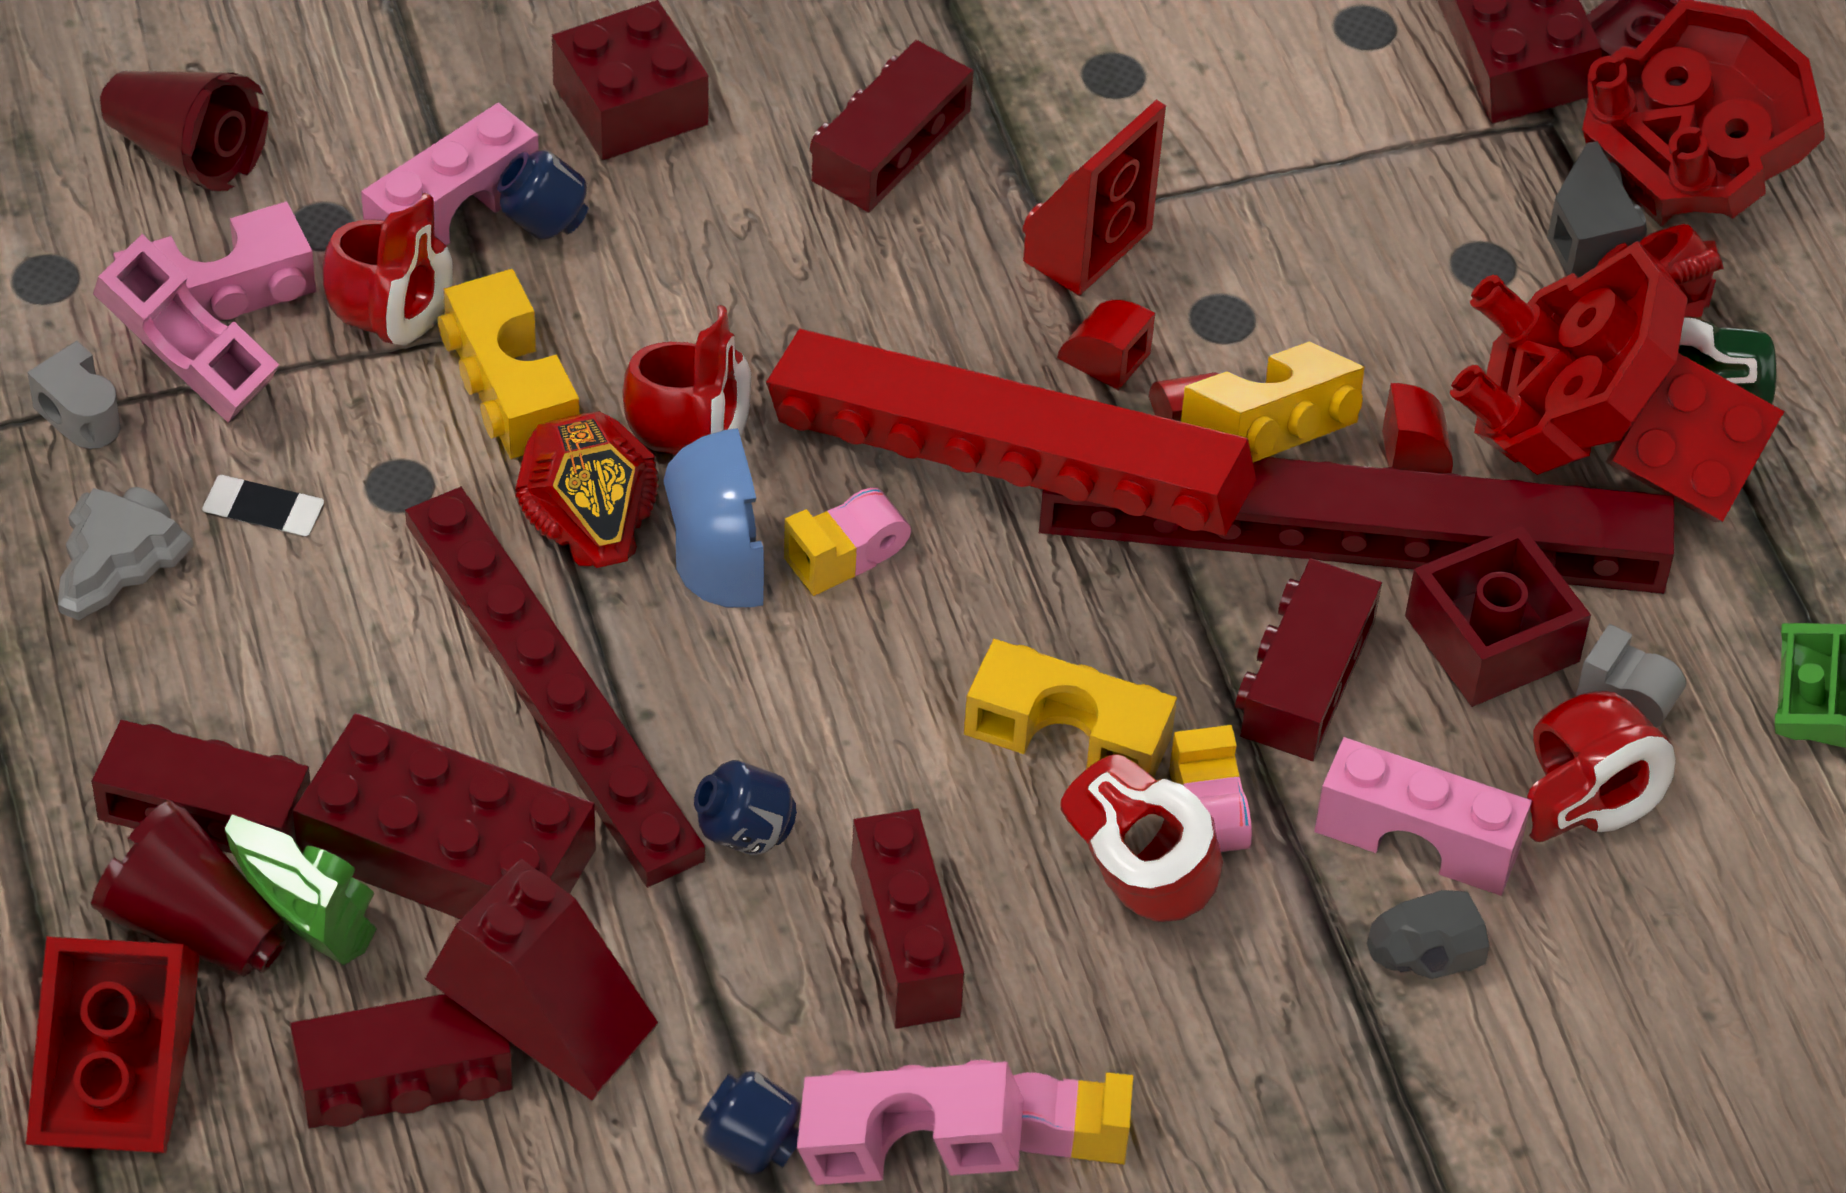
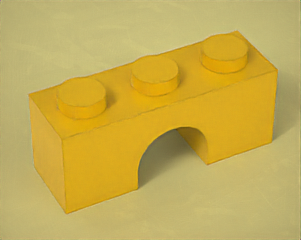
[437,268,580,459]
[1181,341,1365,462]
[964,638,1177,778]

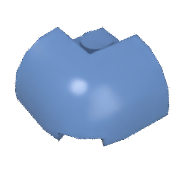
[663,428,764,608]

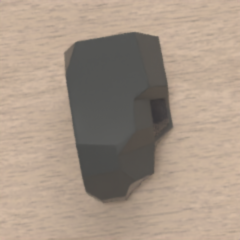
[1367,890,1490,979]

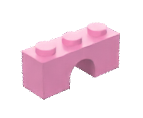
[361,103,539,245]
[113,201,316,345]
[93,234,279,423]
[1314,737,1532,896]
[797,1060,1023,1185]

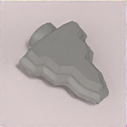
[58,487,193,621]

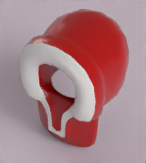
[323,193,453,346]
[622,305,751,455]
[1527,691,1676,843]
[1060,754,1223,922]

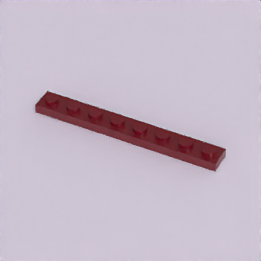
[405,486,705,888]

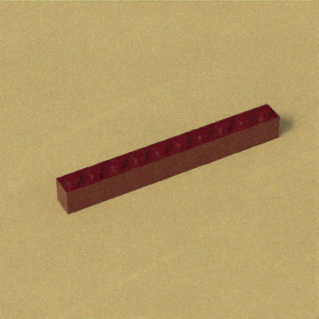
[1039,456,1674,594]

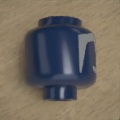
[497,150,588,239]
[694,760,797,855]
[698,1070,801,1175]

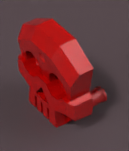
[1582,0,1825,227]
[1450,241,1688,475]

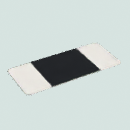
[202,475,324,536]

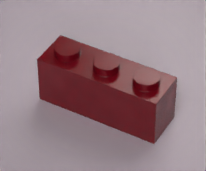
[810,39,974,213]
[1235,558,1382,761]
[91,719,311,853]
[851,808,964,1029]
[290,994,513,1129]

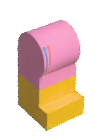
[784,488,911,596]
[1169,725,1252,852]
[1014,1072,1133,1165]

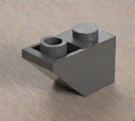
[1547,141,1647,277]

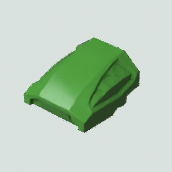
[1774,623,1846,748]
[225,814,377,965]

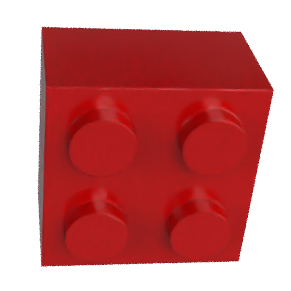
[1605,353,1785,522]

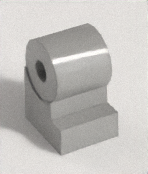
[27,341,121,449]
[1576,623,1686,728]

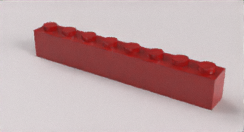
[766,328,1257,536]

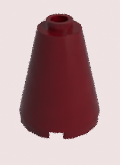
[100,71,269,191]
[91,801,286,977]

